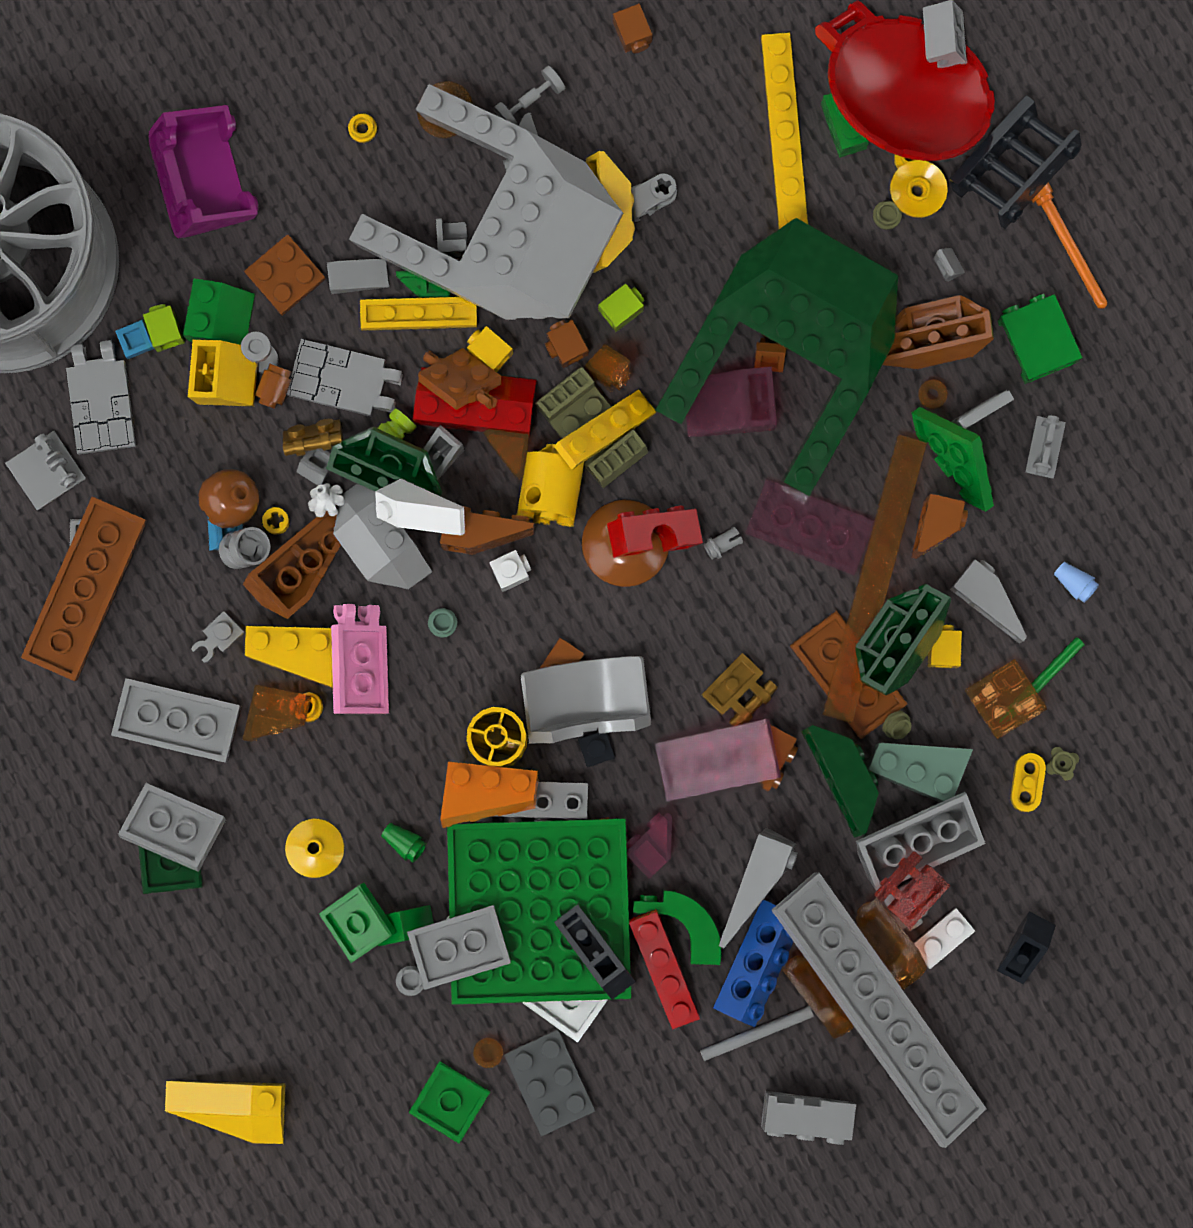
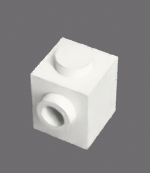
[489,550,531,592]

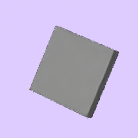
[951,390,1014,429]

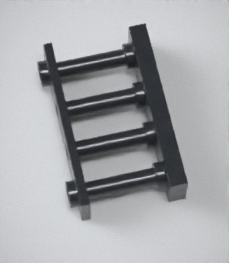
[950,95,1082,229]

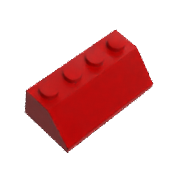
[413,367,537,437]

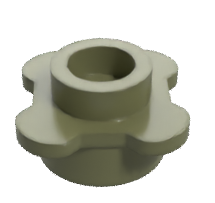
[1046,747,1079,780]

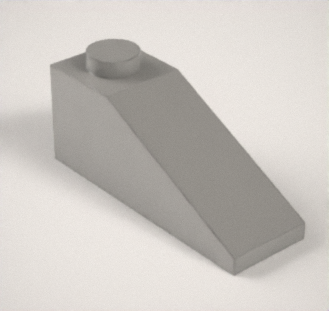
[950,560,1027,644]

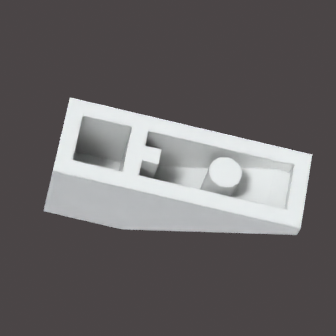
[375,479,465,536]

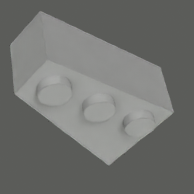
[761,1091,856,1145]

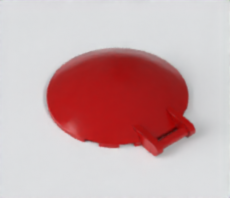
[815,1,995,161]

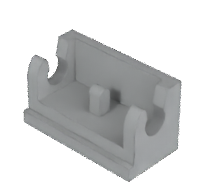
[923,0,967,68]

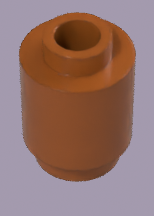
[255,363,292,409]

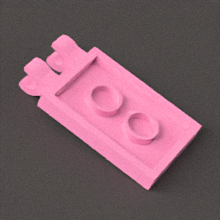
[331,604,389,714]

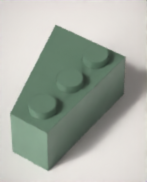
[867,743,973,802]

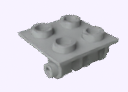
[5,431,86,511]

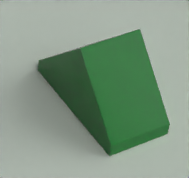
[378,905,434,946]

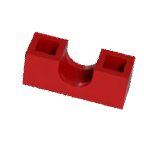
[607,506,703,558]

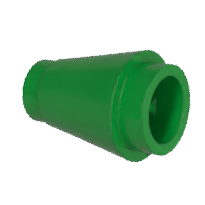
[381,822,427,863]

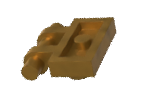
[283,419,343,456]
[701,653,778,730]

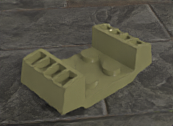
[534,367,648,488]

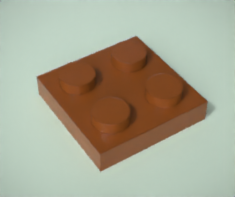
[244,234,326,316]

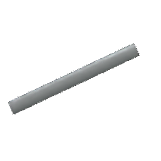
[700,1006,814,1061]

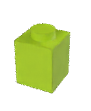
[598,283,644,332]
[143,304,185,352]

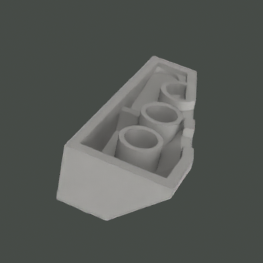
[719,828,798,948]

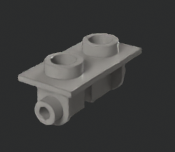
[1025,416,1066,479]

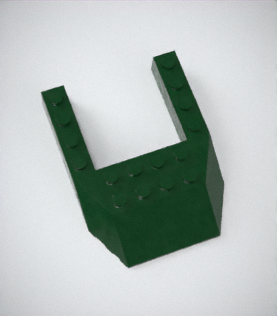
[655,218,898,496]

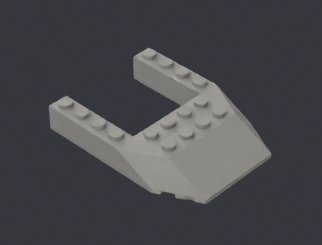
[349,84,623,320]

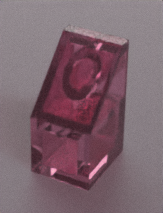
[626,812,672,879]

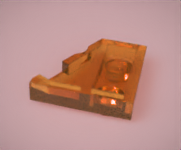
[242,685,311,742]

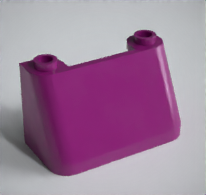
[149,105,258,238]

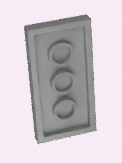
[111,678,241,763]

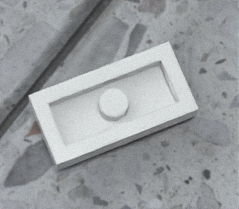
[911,908,975,969]

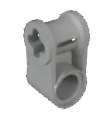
[631,174,677,222]

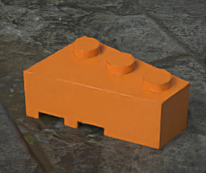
[440,762,539,828]

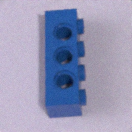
[713,900,794,1027]

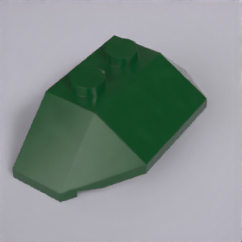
[326,427,442,496]
[855,584,951,696]
[801,725,879,838]

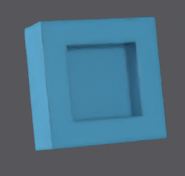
[115,320,154,359]

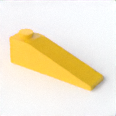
[165,1081,285,1144]

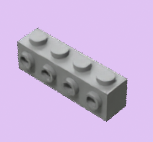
[475,782,588,823]

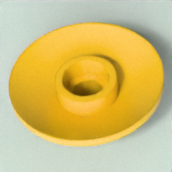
[890,160,948,218]
[285,819,344,878]

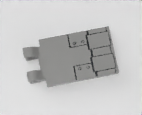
[286,339,403,417]
[66,340,136,455]

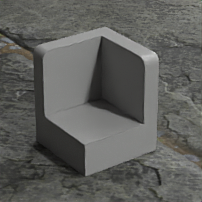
[436,218,468,257]

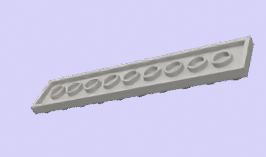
[772,872,986,1148]

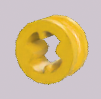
[262,507,289,534]

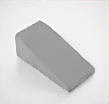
[327,259,389,294]

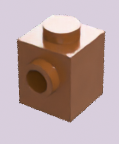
[544,320,589,368]

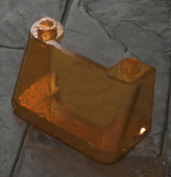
[782,898,927,1038]

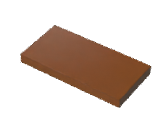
[790,611,907,740]

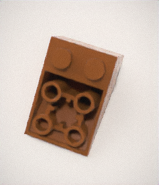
[440,506,535,555]

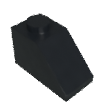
[997,911,1056,984]

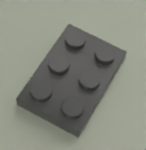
[504,1029,595,1137]

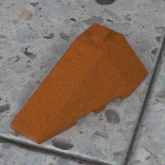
[243,506,341,619]

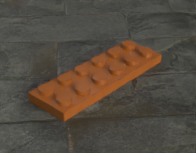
[21,497,148,681]

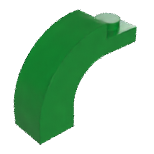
[633,890,721,965]

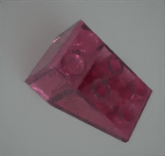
[686,367,777,438]

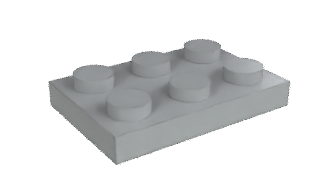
[118,783,226,872]
[407,905,511,990]

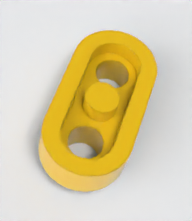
[1010,753,1046,812]

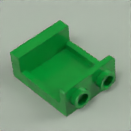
[997,294,1082,384]

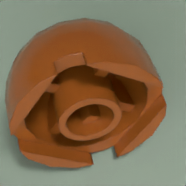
[199,469,259,528]

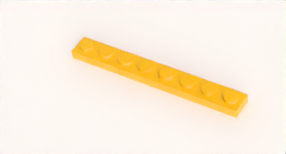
[761,32,808,229]

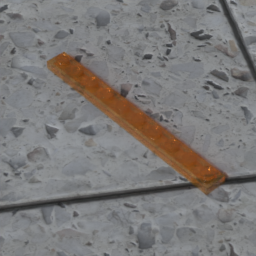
[822,435,926,723]

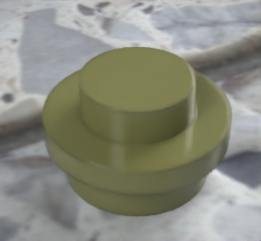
[873,201,902,230]
[883,711,911,740]

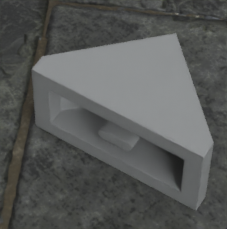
[424,425,464,479]

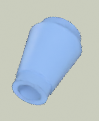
[1054,561,1099,603]

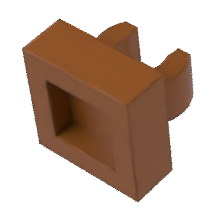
[754,338,786,372]

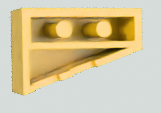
[245,626,333,688]

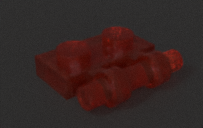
[873,851,950,930]

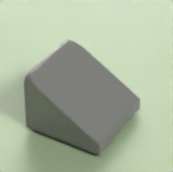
[934,248,965,282]
[297,448,331,485]

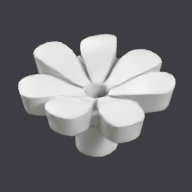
[308,483,345,517]

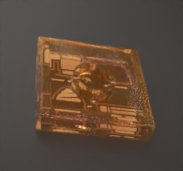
[965,659,1047,740]

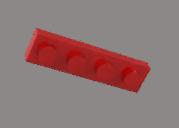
[629,909,700,1030]

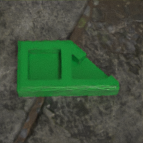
[396,271,450,298]

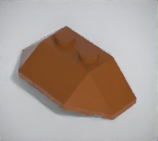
[883,295,994,369]

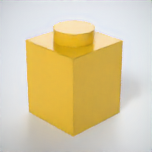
[467,326,513,372]
[928,625,962,668]

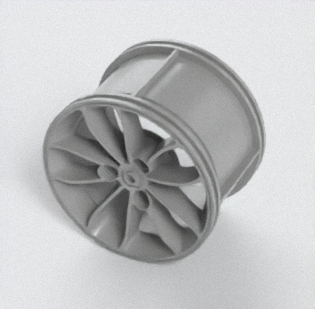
[0,114,119,373]

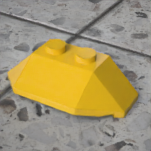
[586,151,635,273]

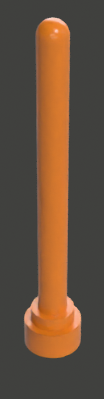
[1032,182,1107,309]

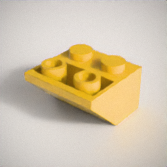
[188,340,258,406]

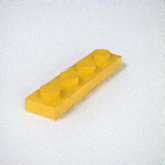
[360,297,477,331]
[554,389,656,469]

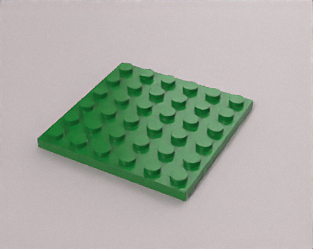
[447,819,631,1004]

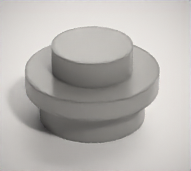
[396,966,424,996]

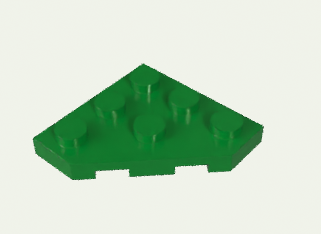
[912,407,994,512]

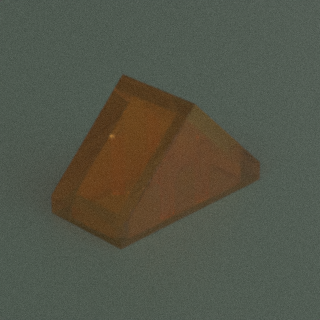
[483,429,530,482]

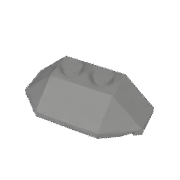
[333,484,432,589]

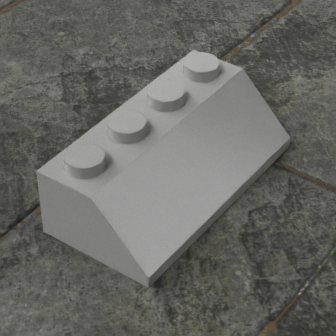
[856,792,985,893]

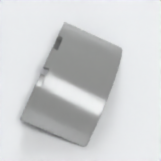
[521,656,651,743]

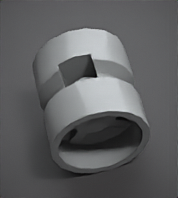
[219,527,270,569]

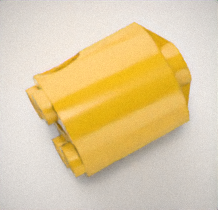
[517,444,584,527]
[466,707,527,768]

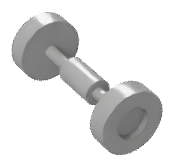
[493,66,565,125]
[241,332,279,374]

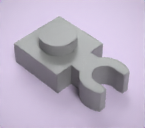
[191,611,245,663]

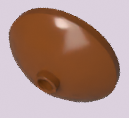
[582,500,668,587]

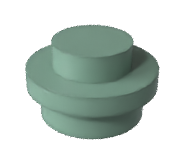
[428,608,457,638]

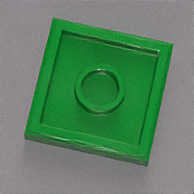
[319,883,397,963]
[409,1061,491,1144]

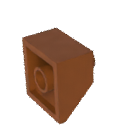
[911,494,968,559]

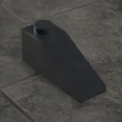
[554,904,636,1000]

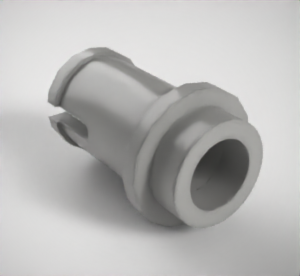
[704,527,743,559]

